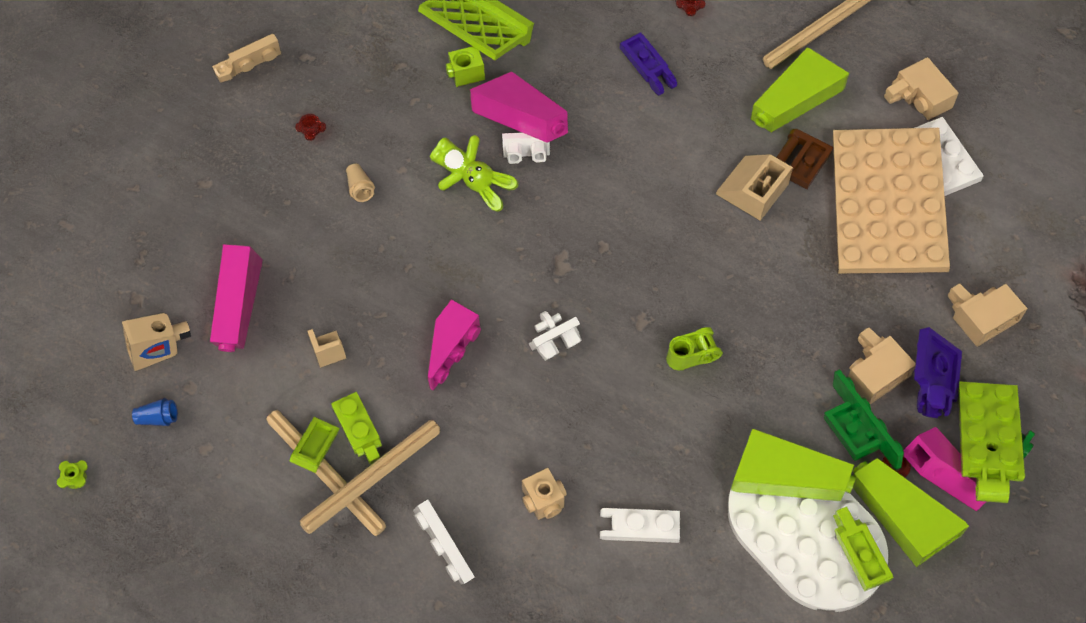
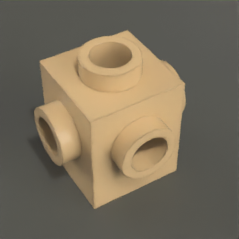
[522,468,567,520]

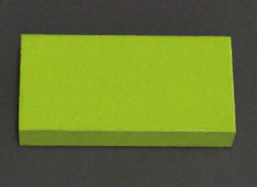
[289,417,340,473]

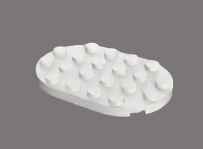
[728,490,888,612]

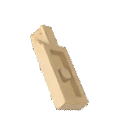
[212,34,281,83]

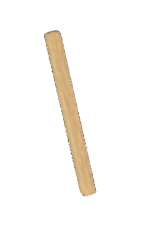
[763,0,871,69]
[266,410,386,536]
[300,420,440,534]

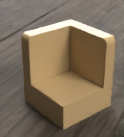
[307,329,346,368]

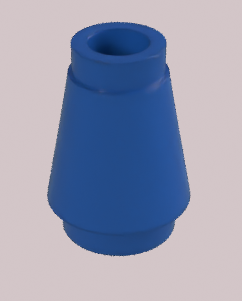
[132,398,178,426]

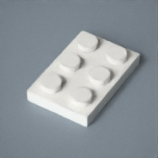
[915,117,984,196]

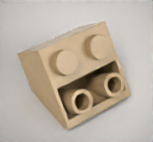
[716,154,793,221]

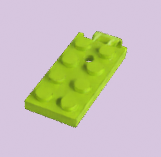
[958,381,1025,503]

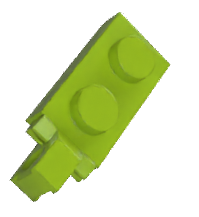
[331,392,382,465]
[833,506,894,592]

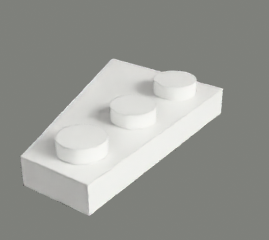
[413,500,475,585]

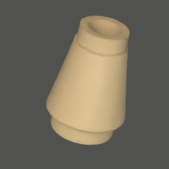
[346,164,375,202]

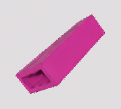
[470,72,568,143]
[210,244,263,352]

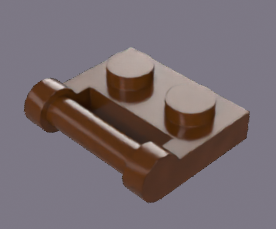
[776,129,834,190]

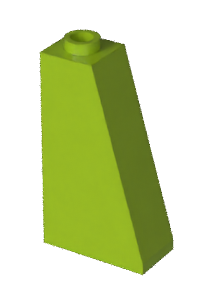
[751,47,849,133]
[731,429,856,501]
[852,458,969,567]

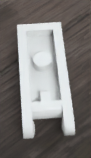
[600,508,680,543]

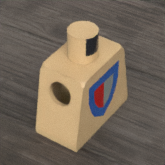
[122,313,191,371]

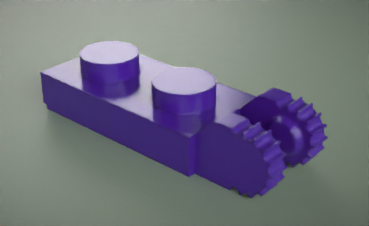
[620,32,678,96]

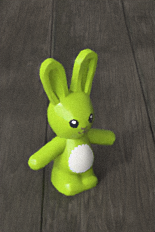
[430,135,518,212]

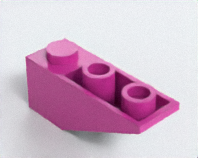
[428,299,481,390]
[903,427,986,511]

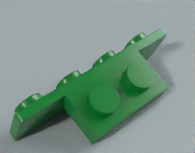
[824,369,904,470]

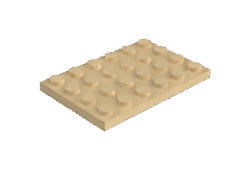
[833,128,950,274]

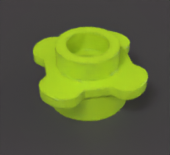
[57,460,88,489]

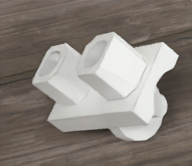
[502,133,550,164]
[529,311,582,361]

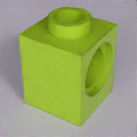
[445,46,485,87]

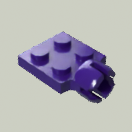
[914,327,962,418]

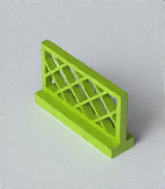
[418,0,534,60]

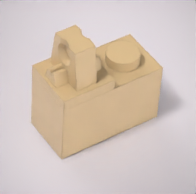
[884,57,958,120]
[948,284,1028,347]
[848,328,916,404]

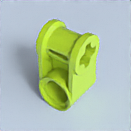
[666,327,723,371]

